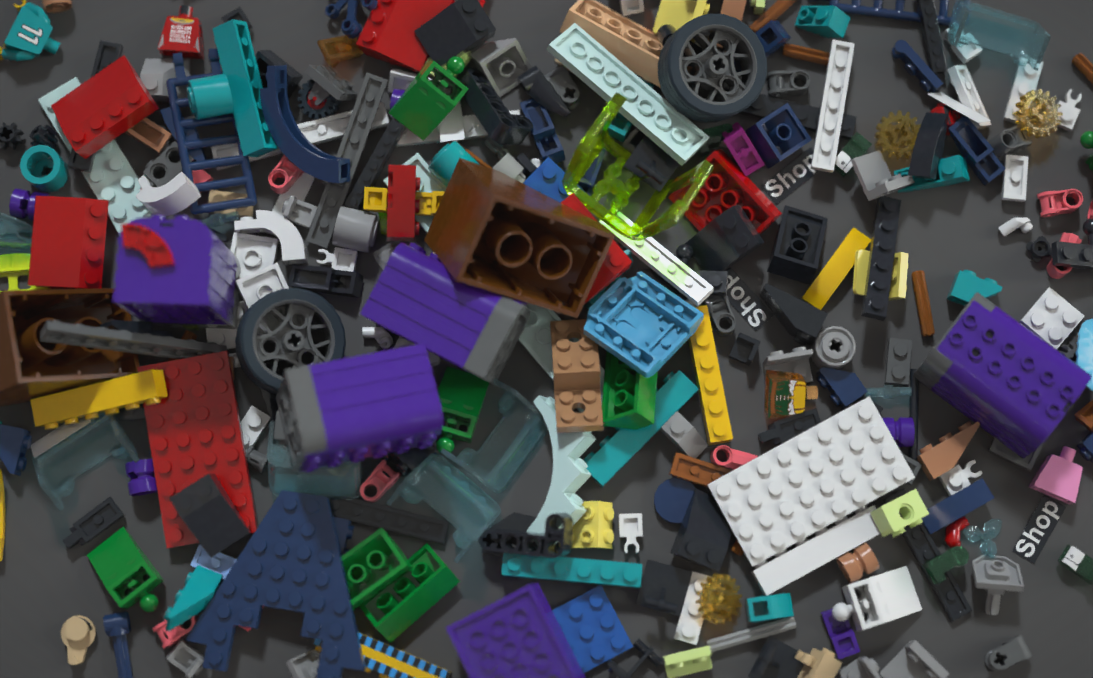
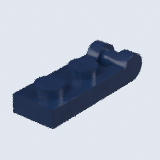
[891,40,943,93]

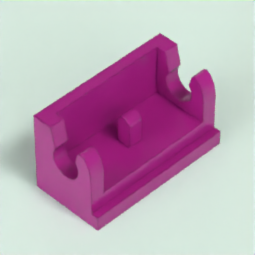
[722,122,765,176]

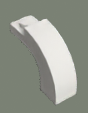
[136,172,201,216]
[234,210,308,265]

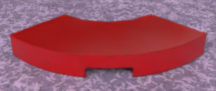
[121,223,175,269]

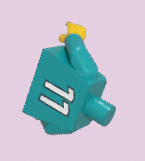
[0,0,60,61]

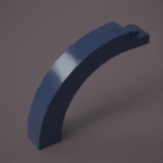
[260,65,350,183]

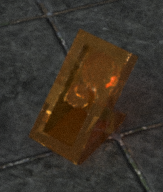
[317,35,363,68]

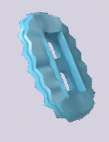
[1075,319,1093,391]

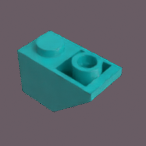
[795,6,850,38]
[946,270,1003,306]
[744,593,794,622]

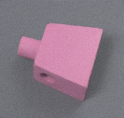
[1029,446,1082,504]

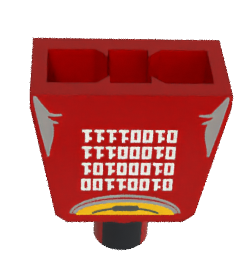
[158,5,204,59]

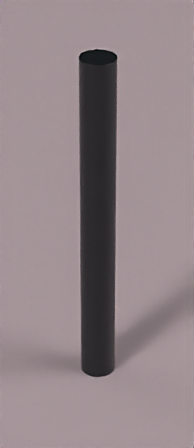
[909,369,919,460]

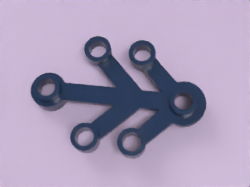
[325,0,377,39]

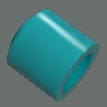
[186,74,233,120]
[428,141,480,187]
[20,145,69,193]

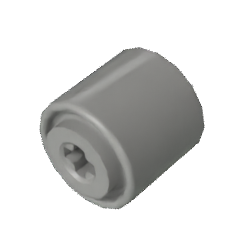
[332,206,379,253]
[811,326,856,370]

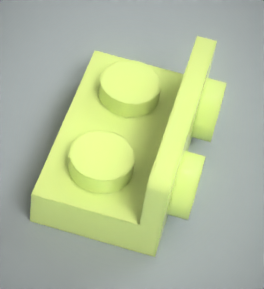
[662,646,713,678]

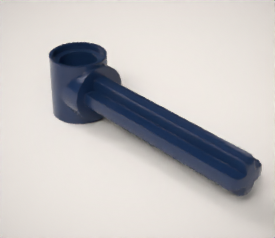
[103,611,133,678]

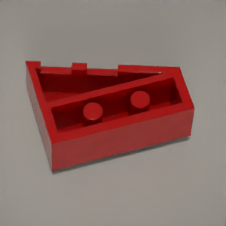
[387,165,420,242]

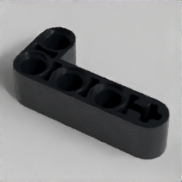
[460,67,533,145]
[479,512,573,558]

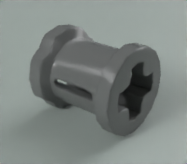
[245,445,272,474]

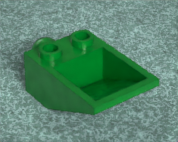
[388,56,468,141]
[436,367,489,455]
[87,526,164,612]

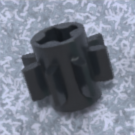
[0,122,24,150]
[29,124,58,149]

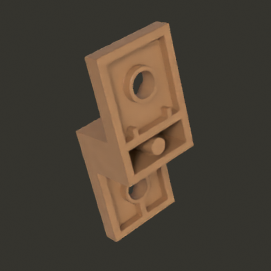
[550,319,603,433]

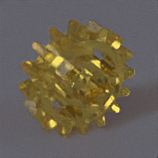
[1014,89,1063,139]
[874,110,921,160]
[696,573,742,625]

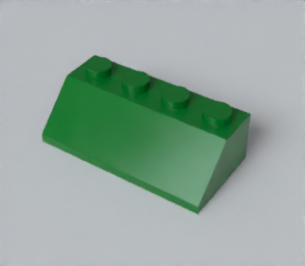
[602,351,658,430]
[341,527,413,610]
[359,543,460,643]

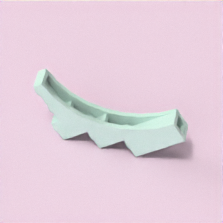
[527,395,596,546]

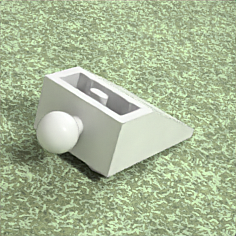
[832,566,922,631]

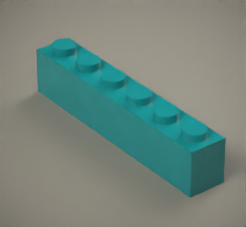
[212,19,278,157]
[583,370,699,487]
[502,553,643,588]

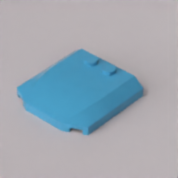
[583,271,704,378]

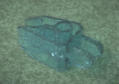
[0,212,33,250]

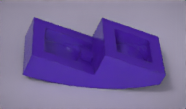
[821,608,860,659]

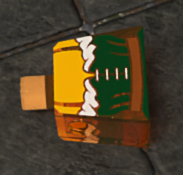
[764,370,818,419]

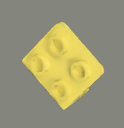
[653,0,710,43]
[853,249,908,301]
[559,501,614,549]

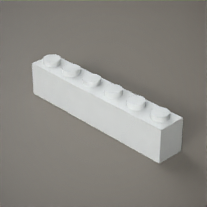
[751,505,880,596]

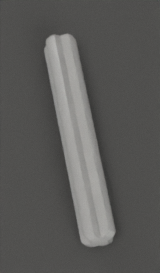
[706,616,796,652]

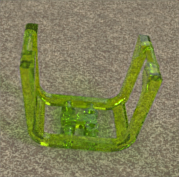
[562,93,714,241]

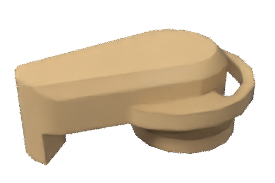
[61,615,96,665]

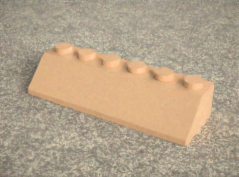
[559,0,693,88]

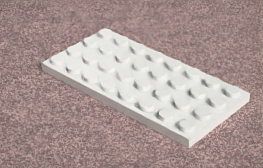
[707,396,915,566]

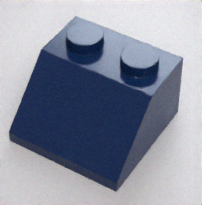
[745,103,812,169]

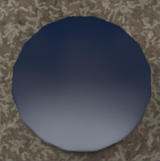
[654,477,696,523]

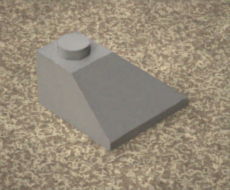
[470,38,532,97]
[140,58,190,103]

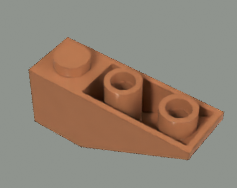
[917,421,980,481]

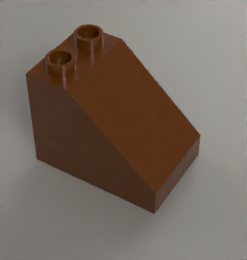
[424,158,615,318]
[0,288,140,406]

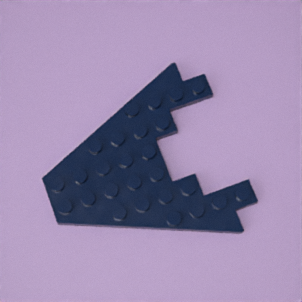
[186,490,366,678]

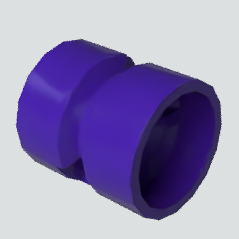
[9,188,49,220]
[881,417,915,447]
[125,459,157,496]

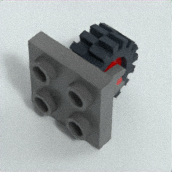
[297,64,357,119]

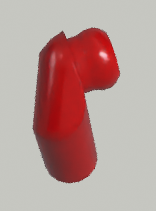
[945,516,970,549]

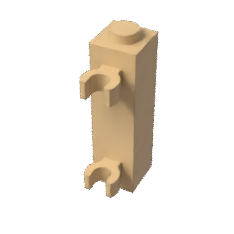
[795,648,842,678]

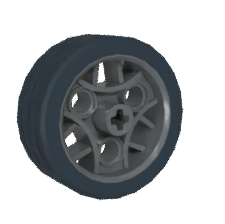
[658,14,767,123]
[235,288,346,394]

